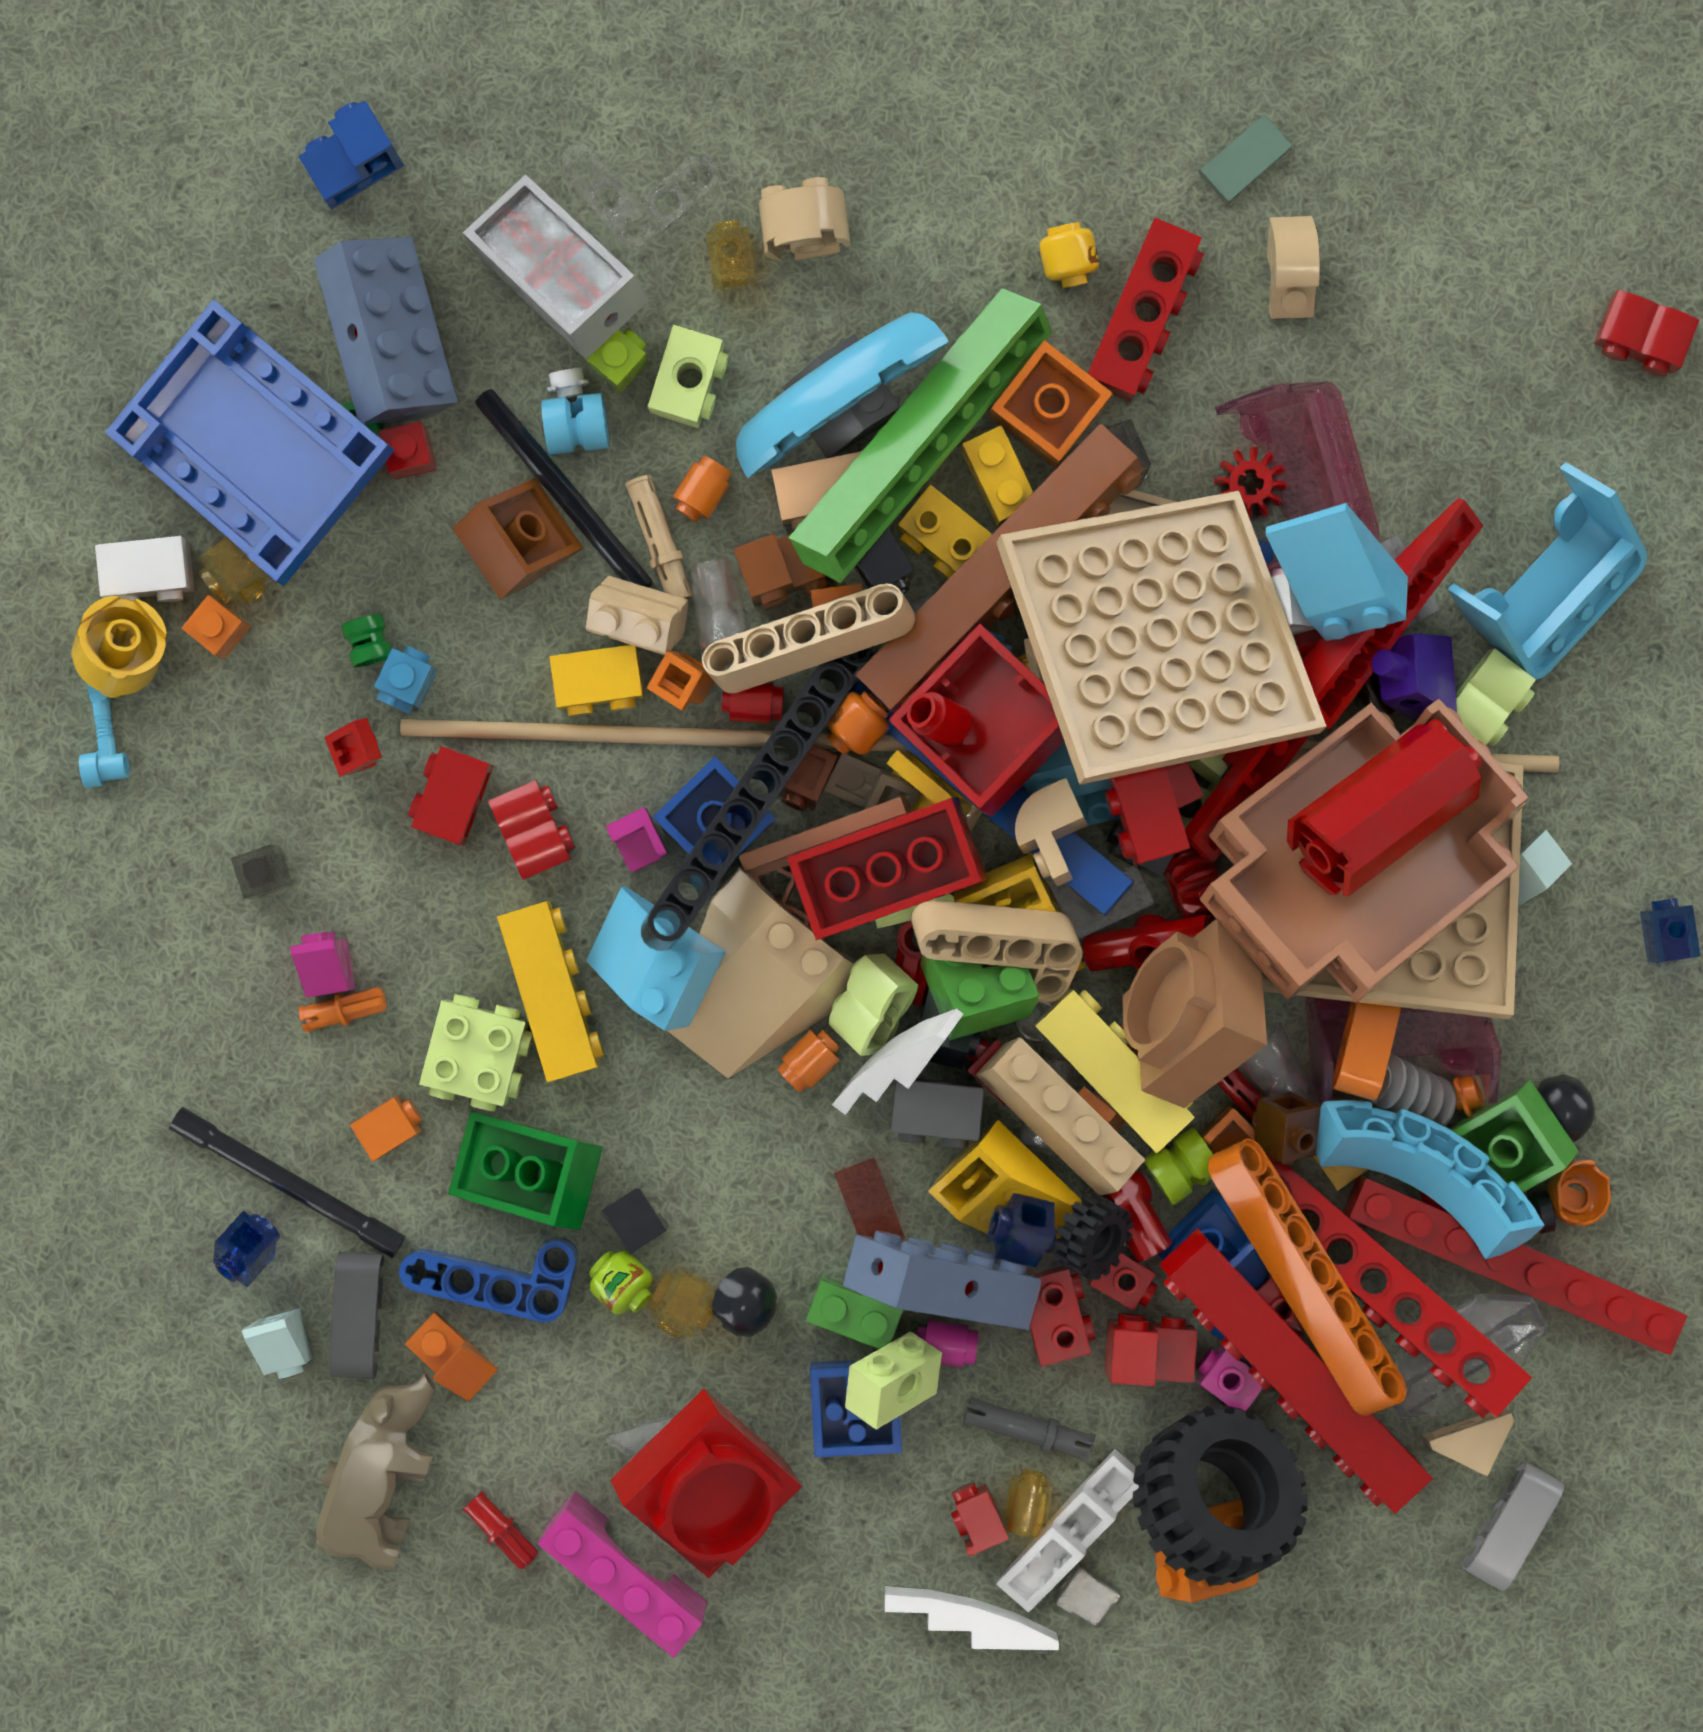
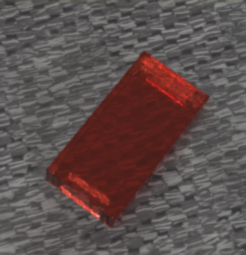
[834,1157,905,1239]

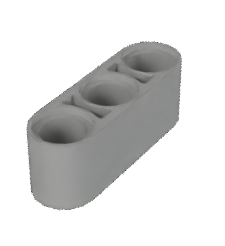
[1462,1461,1564,1592]

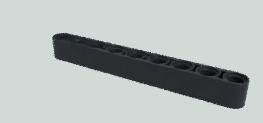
[641,646,874,951]

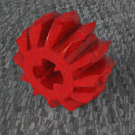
[1214,446,1288,521]
[1164,849,1219,919]

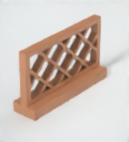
[739,797,912,927]

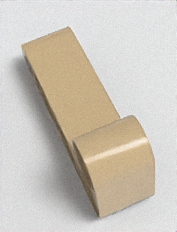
[911,900,1083,1003]

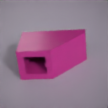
[290,932,356,997]

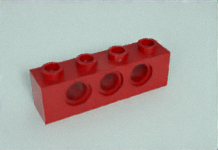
[1088,217,1204,402]

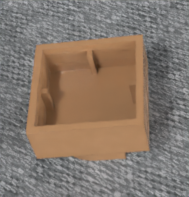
[1122,919,1267,1108]

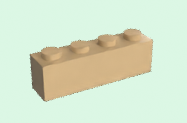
[976,1037,1145,1196]

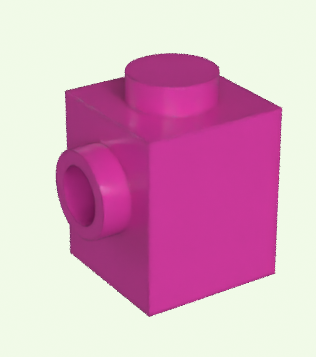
[1196,1344,1263,1412]

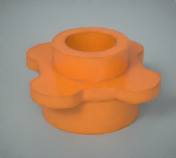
[1453,1072,1485,1118]

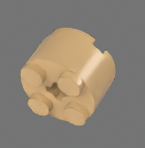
[759,177,851,260]

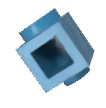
[374,646,438,715]

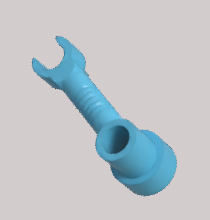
[79,683,130,788]

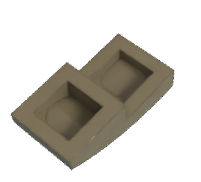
[824,751,920,810]

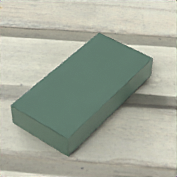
[1199,114,1293,205]

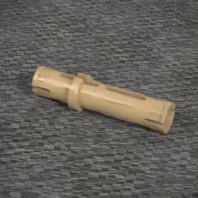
[625,475,694,600]

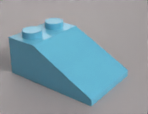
[1266,503,1408,641]
[586,886,726,1031]

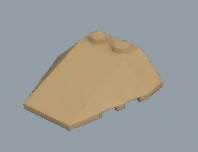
[666,867,856,1078]

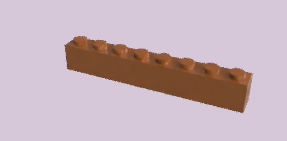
[855,424,1145,714]

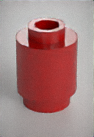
[722,681,784,724]
[907,692,971,747]

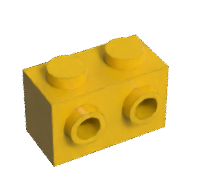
[897,484,992,580]

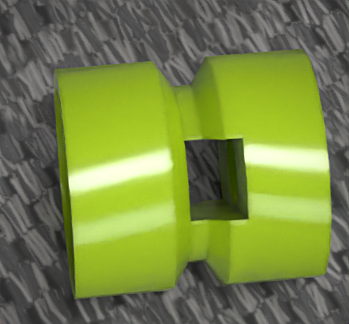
[1143,1126,1213,1206]

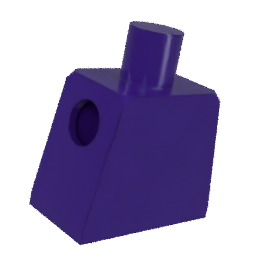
[1372,633,1457,722]

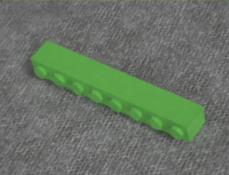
[788,288,1053,583]

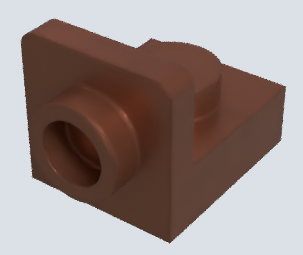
[779,745,838,812]

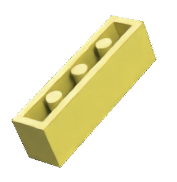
[1033,988,1195,1153]

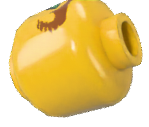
[1039,222,1099,288]

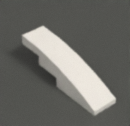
[832,1009,963,1115]
[996,1449,1139,1613]
[884,1586,1059,1650]

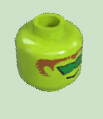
[588,1250,653,1315]

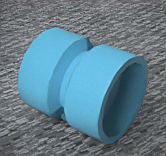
[541,392,610,456]

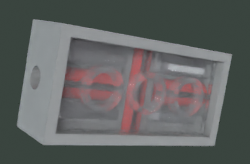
[463,174,649,359]

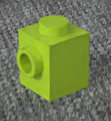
[586,328,649,394]

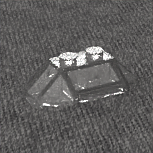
[1392,1294,1549,1421]

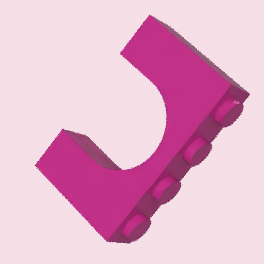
[537,1491,707,1658]

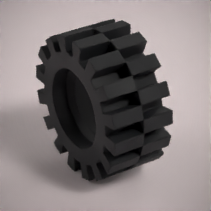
[1054,1193,1133,1280]

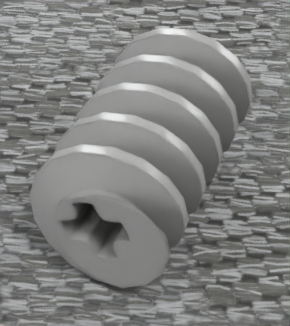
[1361,1053,1456,1127]

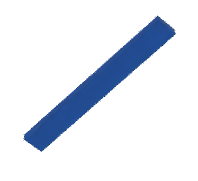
[848,679,1134,917]

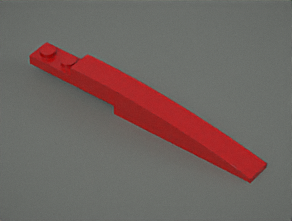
[1185,498,1484,863]

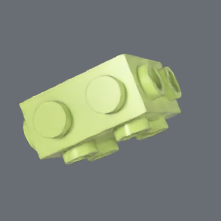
[419,994,533,1111]

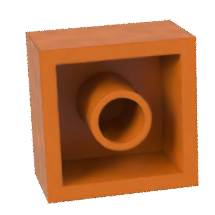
[989,340,1113,469]

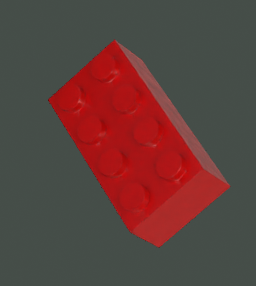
[786,797,988,940]

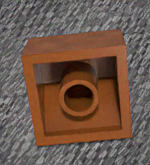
[452,478,583,600]

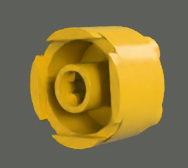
[71,596,166,698]

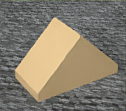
[1422,1409,1514,1477]

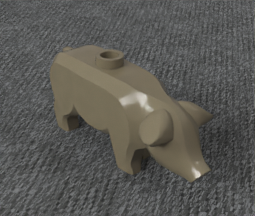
[316,1373,435,1570]

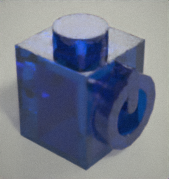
[987,1193,1057,1268]
[213,1211,280,1287]

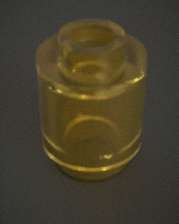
[1004,1469,1054,1537]

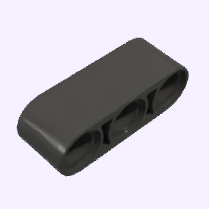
[329,1251,384,1379]

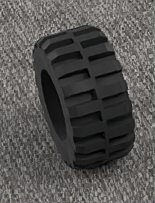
[1133,1405,1308,1585]

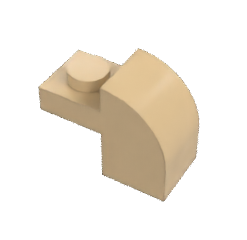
[1267,216,1320,319]
[1015,778,1088,886]

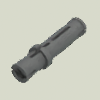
[963,1396,1095,1462]

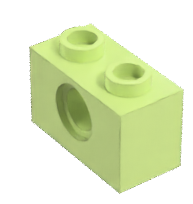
[648,325,729,428]
[845,1331,942,1430]

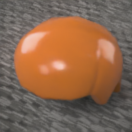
[1546,1160,1612,1227]

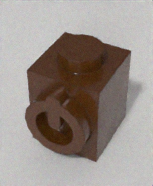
[1252,1092,1321,1165]

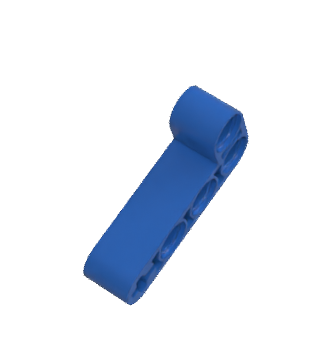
[399,1237,578,1322]

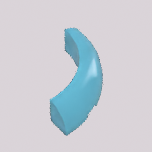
[736,312,949,478]
[1316,1100,1544,1260]

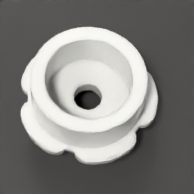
[547,368,589,398]

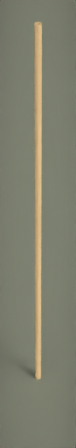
[400,719,1559,773]

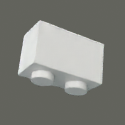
[95,536,195,602]

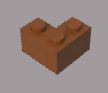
[733,533,832,610]

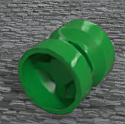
[341,614,392,668]

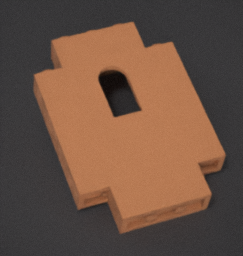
[1200,699,1529,1003]

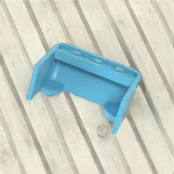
[1448,462,1647,680]

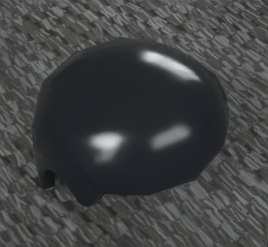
[1537,1074,1595,1142]
[712,1267,777,1337]

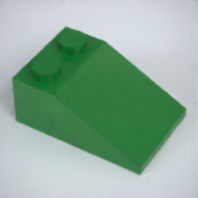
[448,1111,603,1230]

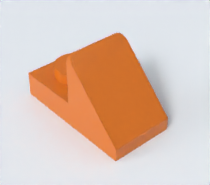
[405,1311,498,1401]

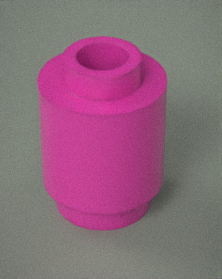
[916,1319,978,1368]

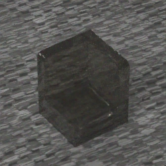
[1053,1562,1123,1625]

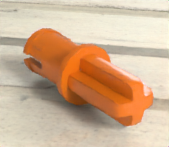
[299,987,387,1033]

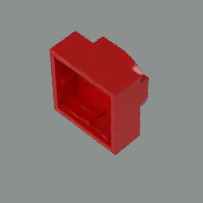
[889,624,1064,817]
[610,1389,802,1578]

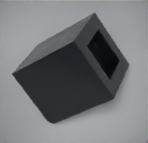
[602,1188,669,1254]

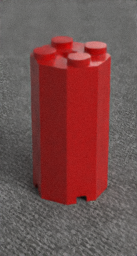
[1286,719,1482,896]

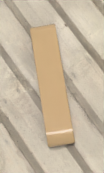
[702,583,915,693]

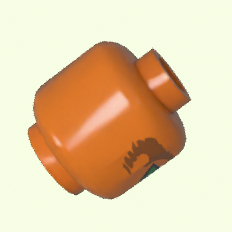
[827,690,890,755]

